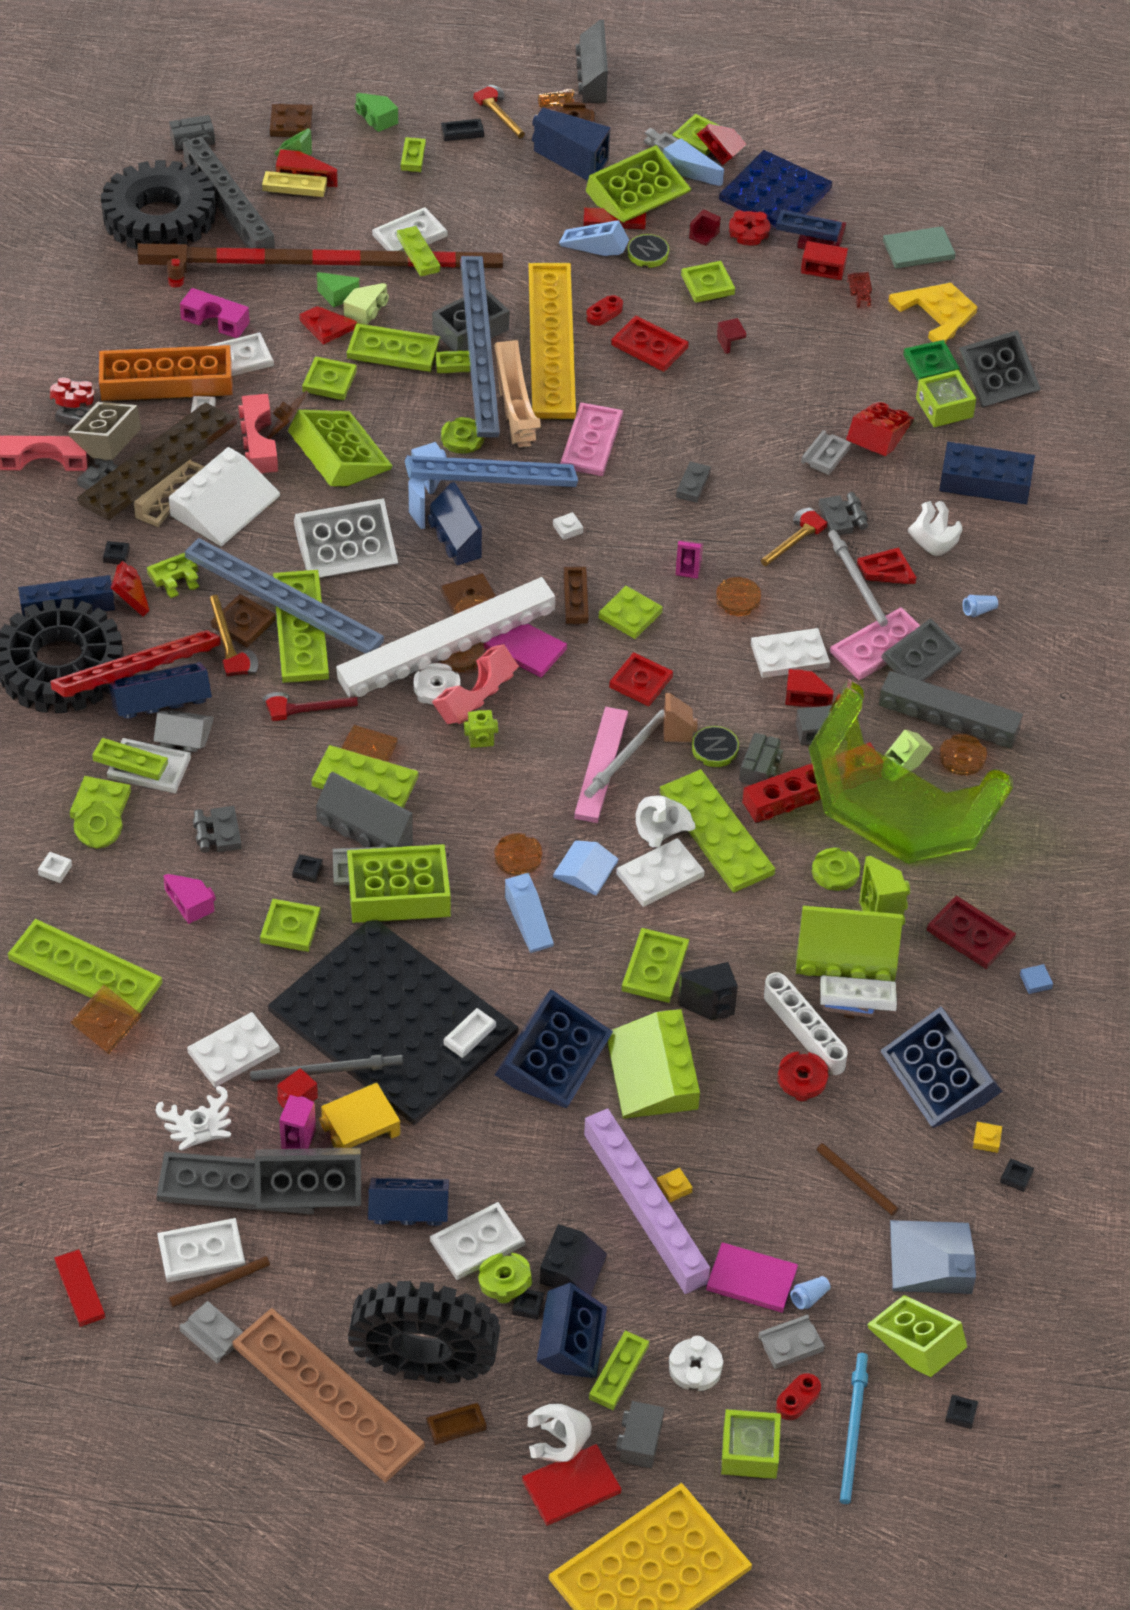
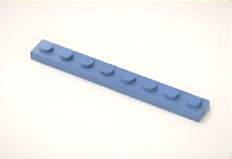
[405,455,578,487]

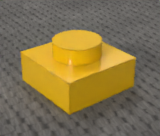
[973,1122,1002,1153]
[657,1168,693,1203]

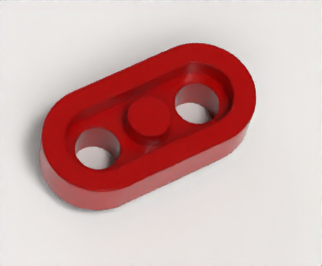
[586,295,623,326]
[776,1373,821,1420]

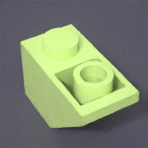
[344,283,389,325]
[882,730,933,781]

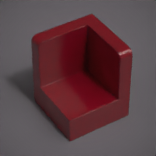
[689,209,721,246]
[717,318,747,354]

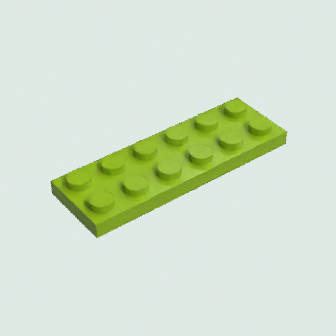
[273,570,329,683]
[659,769,775,893]
[8,919,163,1019]

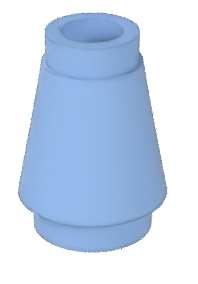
[962,595,998,617]
[790,1276,831,1309]

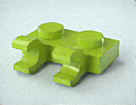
[147,553,199,598]

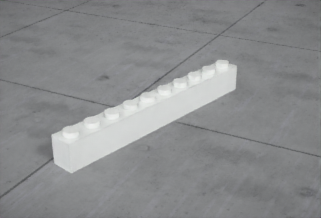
[336,577,555,698]

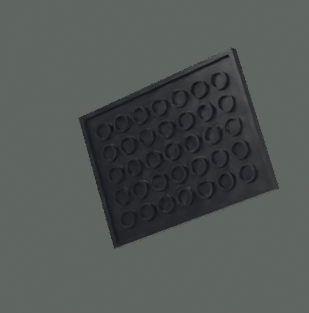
[268,920,518,1125]

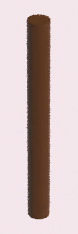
[816,1143,899,1216]
[168,1256,270,1307]

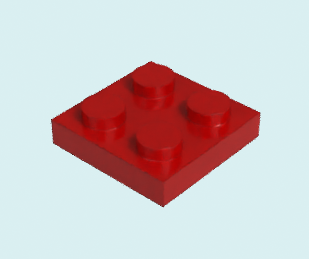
[609,652,673,707]

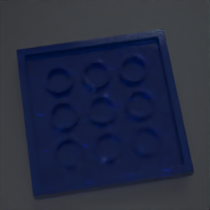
[719,150,833,233]

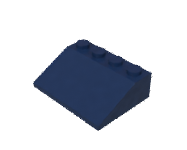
[495,989,613,1108]
[880,1006,1003,1128]

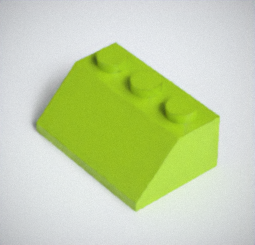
[859,856,910,925]

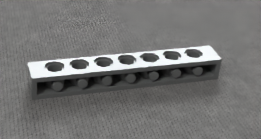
[183,136,275,249]

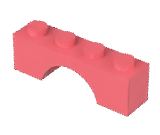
[238,394,278,473]
[0,436,89,471]
[432,644,519,724]

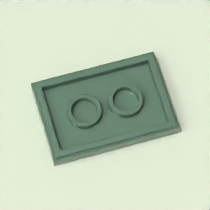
[883,226,955,269]

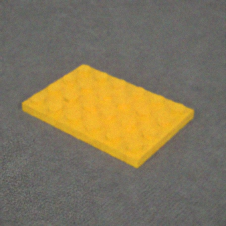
[549,1483,752,1610]

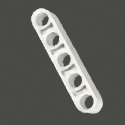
[764,973,848,1075]

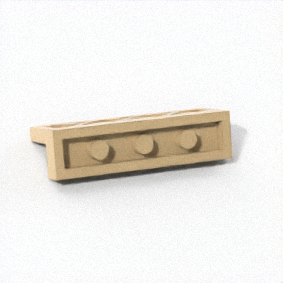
[134,459,205,527]

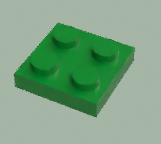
[903,340,960,381]

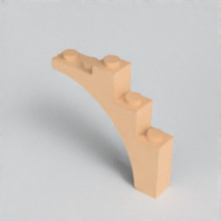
[494,340,541,448]

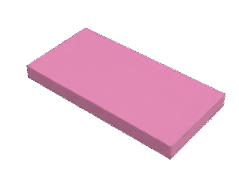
[560,402,623,476]
[830,607,920,680]

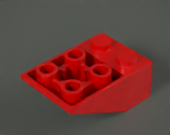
[846,402,914,456]

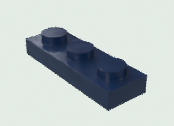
[776,210,842,242]

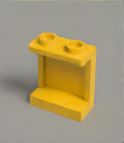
[319,1083,400,1148]

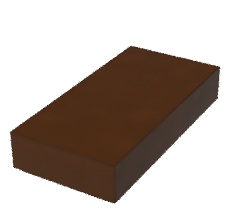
[426,1402,487,1445]

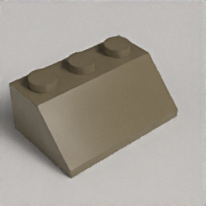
[68,402,141,461]

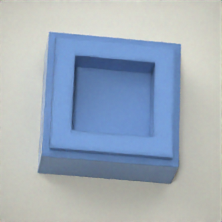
[1020,964,1053,994]

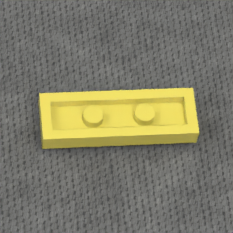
[262,171,327,197]

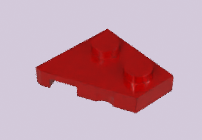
[299,306,357,345]
[857,547,917,585]
[111,561,150,617]

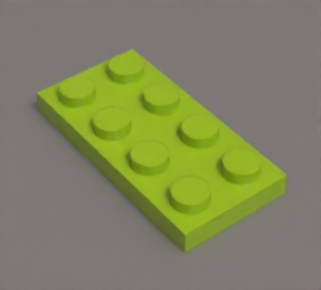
[347,323,440,372]
[311,745,418,808]

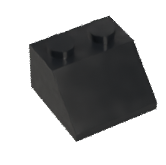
[678,962,738,1020]
[540,1224,607,1296]

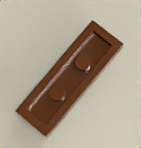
[563,567,589,624]

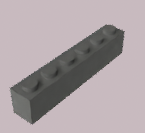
[879,671,1023,749]

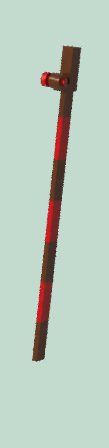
[138,243,503,288]

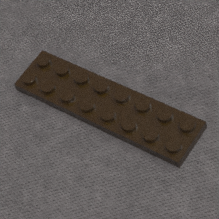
[77,402,237,521]

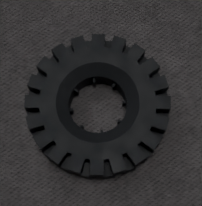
[101,160,216,249]
[0,599,124,714]
[348,1281,500,1383]

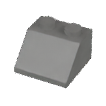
[154,710,214,752]

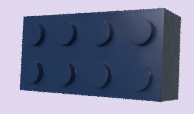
[939,441,1035,505]
[109,662,212,718]

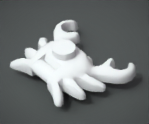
[156,1086,231,1151]

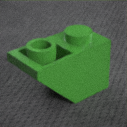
[355,93,398,132]

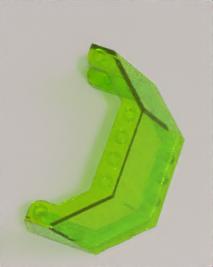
[808,678,1013,864]

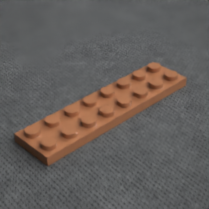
[232,1308,425,1483]

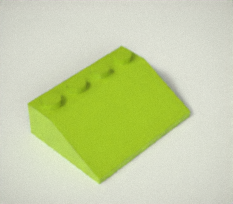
[586,145,691,222]
[288,410,393,487]
[347,844,451,923]
[796,906,903,982]
[607,1009,700,1119]

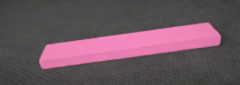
[574,707,628,823]

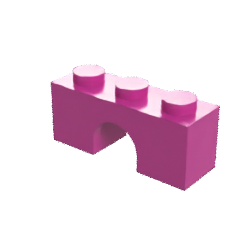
[180,288,250,338]

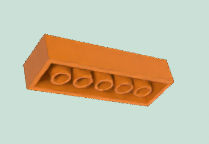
[99,345,233,401]

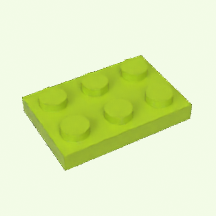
[621,928,689,1003]

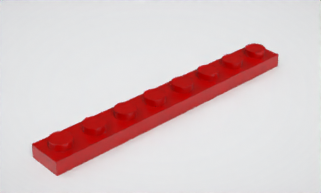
[51,630,221,697]

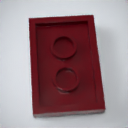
[926,895,1016,970]

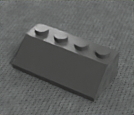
[576,19,608,103]
[316,772,413,848]
[255,1148,361,1208]

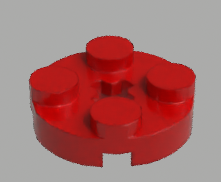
[729,211,770,246]
[50,378,94,408]
[777,1051,829,1102]

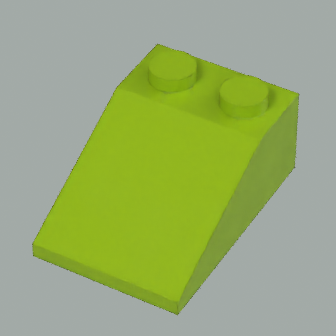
[867,1295,967,1377]

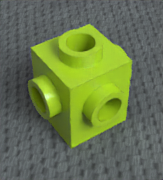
[464,710,498,748]

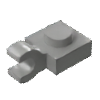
[644,128,679,153]

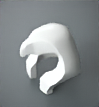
[908,501,962,556]
[636,795,695,848]
[528,1404,592,1462]

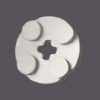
[414,663,460,705]
[669,1336,723,1391]

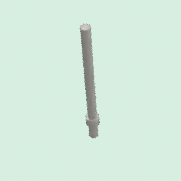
[828,530,888,627]
[584,710,664,798]

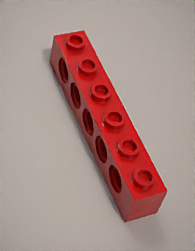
[742,742,884,823]

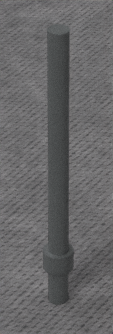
[250,1054,404,1081]

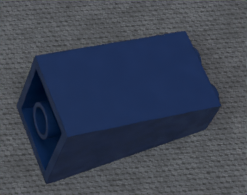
[532,107,611,181]

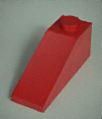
[276,149,338,187]

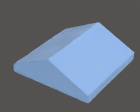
[408,478,425,529]
[553,841,618,896]

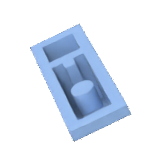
[663,138,724,186]
[559,220,629,256]
[505,873,554,953]

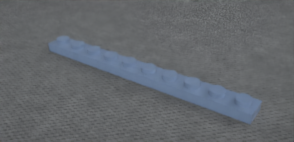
[460,256,500,437]
[185,538,384,654]

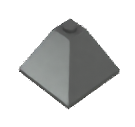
[959,330,1041,408]

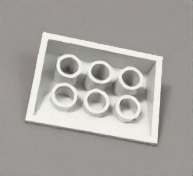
[169,447,280,547]
[294,498,398,578]

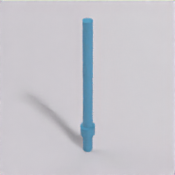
[840,1353,868,1504]

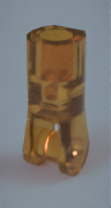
[538,89,575,108]

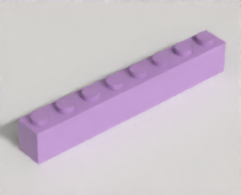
[584,1108,710,1294]

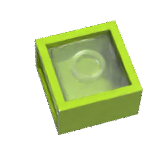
[916,370,976,427]
[721,1409,781,1479]

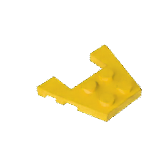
[888,283,978,343]

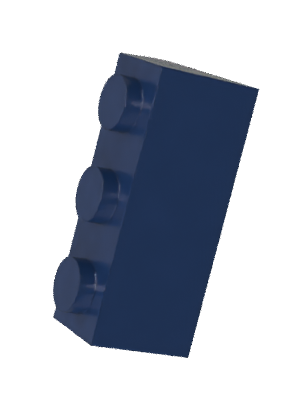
[428,482,482,566]
[368,1177,449,1226]
[536,1282,607,1378]

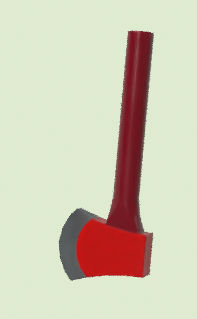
[262,692,358,721]

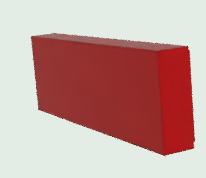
[583,208,646,229]
[54,1249,105,1327]

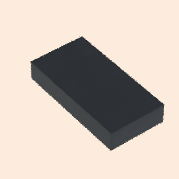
[441,118,484,141]

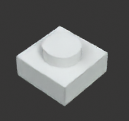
[553,512,583,540]
[38,852,72,883]

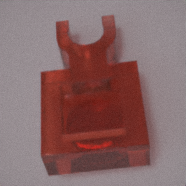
[847,272,872,308]

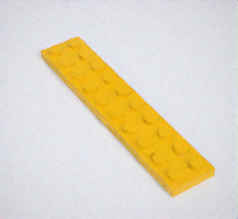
[528,263,576,419]

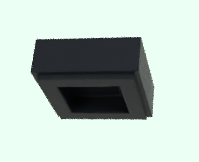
[103,541,130,564]
[292,854,323,883]
[1000,1158,1034,1192]
[512,1289,544,1320]
[945,1394,978,1429]

